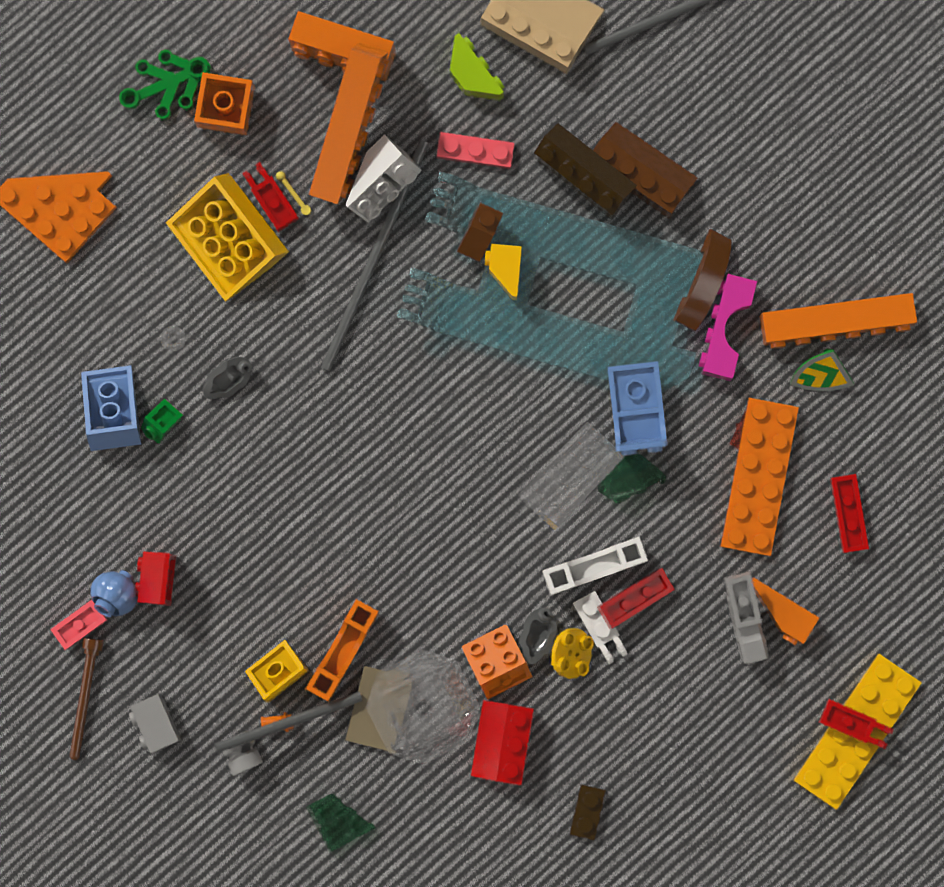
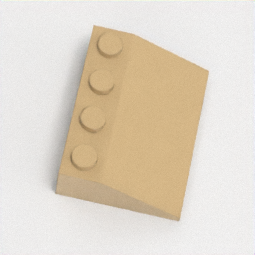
[481,0,604,74]

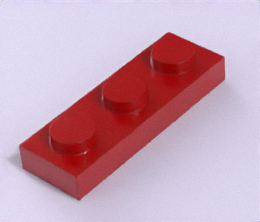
[830,474,869,553]
[597,568,675,629]

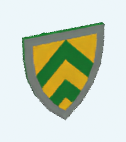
[790,348,854,391]

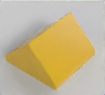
[245,640,309,703]

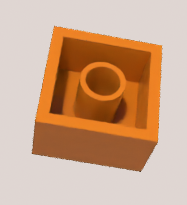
[194,72,255,135]

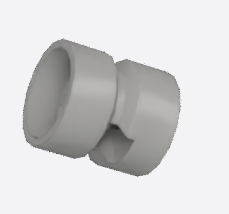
[223,730,263,776]

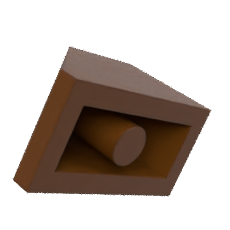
[457,203,503,262]

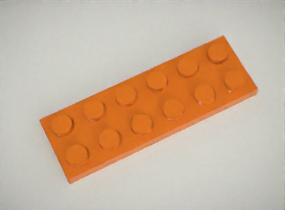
[720,398,799,556]

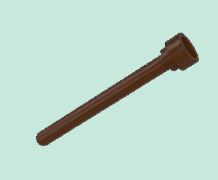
[70,638,104,760]

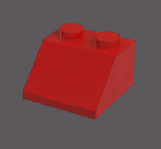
[135,552,176,606]

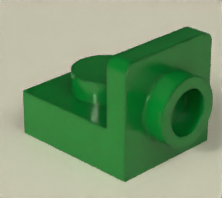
[141,399,183,444]

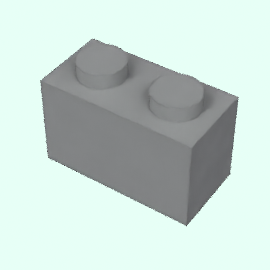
[129,694,181,754]

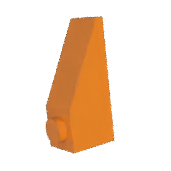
[752,578,819,646]

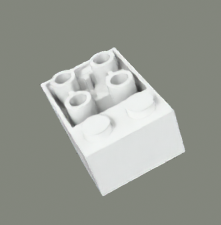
[346,134,422,222]

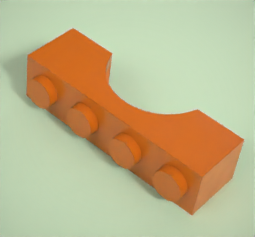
[306,599,380,701]

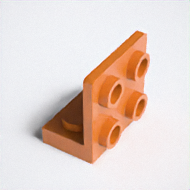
[462,625,533,700]

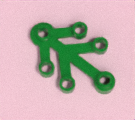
[119,49,211,121]

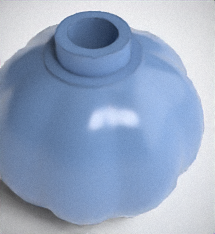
[91,570,138,617]

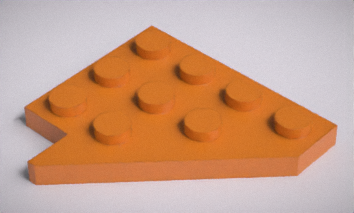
[0,172,117,263]

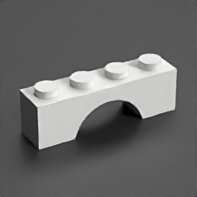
[542,537,648,596]

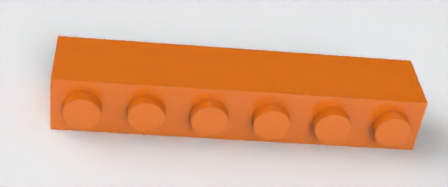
[760,293,917,349]

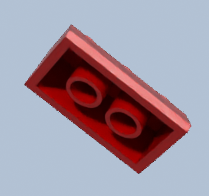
[471,700,534,785]

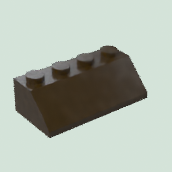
[534,123,637,220]

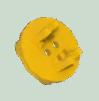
[551,628,594,679]

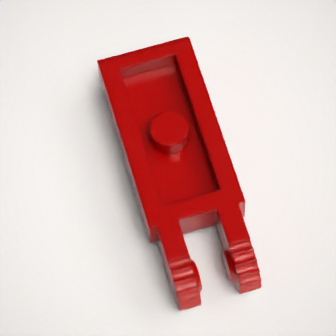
[242,162,299,233]
[818,699,894,749]

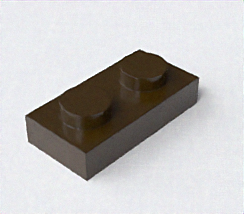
[569,784,606,840]

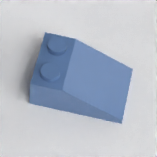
[81,365,141,451]

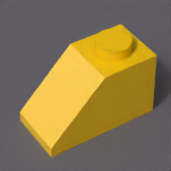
[485,244,522,300]

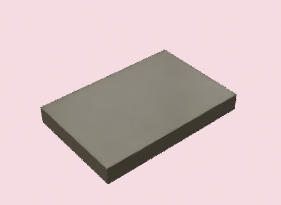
[345,666,414,753]

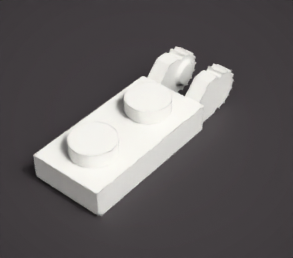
[573,591,628,664]

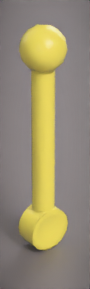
[276,171,311,215]

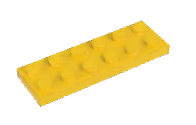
[793,654,922,810]

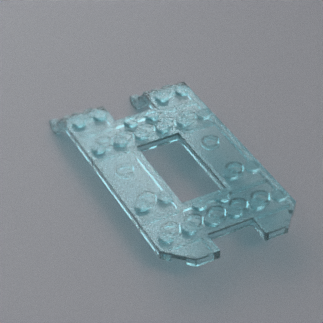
[397,172,703,393]

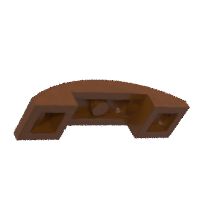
[673,229,732,331]

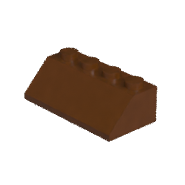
[593,122,698,219]

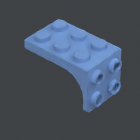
[608,361,667,455]

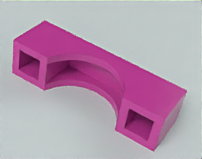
[699,274,757,381]

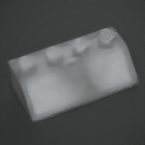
[517,421,625,531]

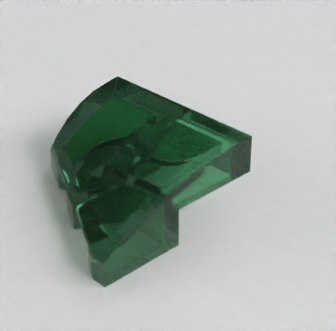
[597,452,667,504]
[306,793,375,853]

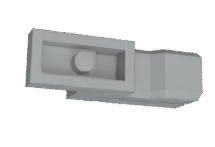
[724,572,769,664]

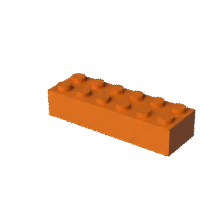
[309,43,390,204]

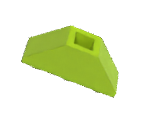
[450,33,505,100]

